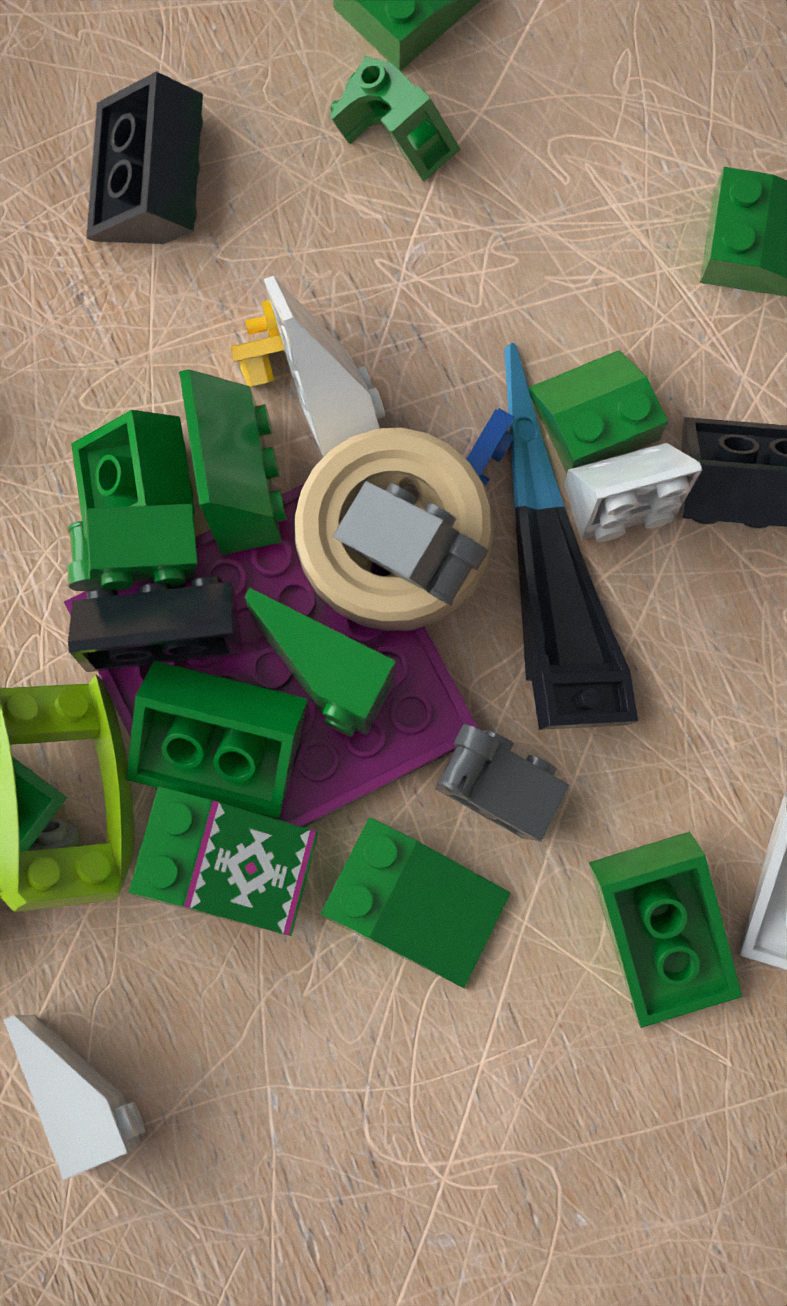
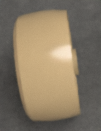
[295,428,495,631]

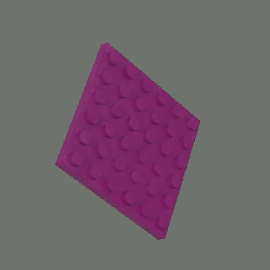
[64,483,479,827]

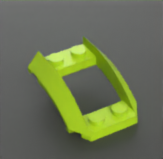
[0,674,134,912]

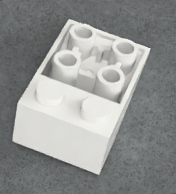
[564,443,702,542]

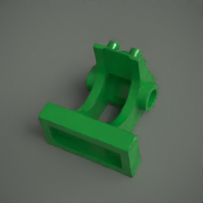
[329,56,461,181]

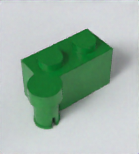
[67,504,197,591]

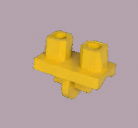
[230,299,285,387]

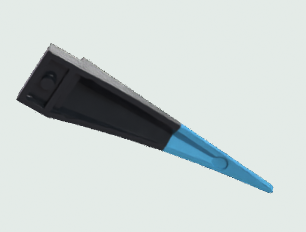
[504,342,638,730]

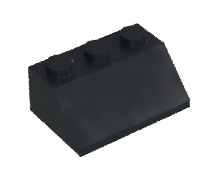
[86,71,203,244]
[681,417,787,529]
[68,577,242,672]

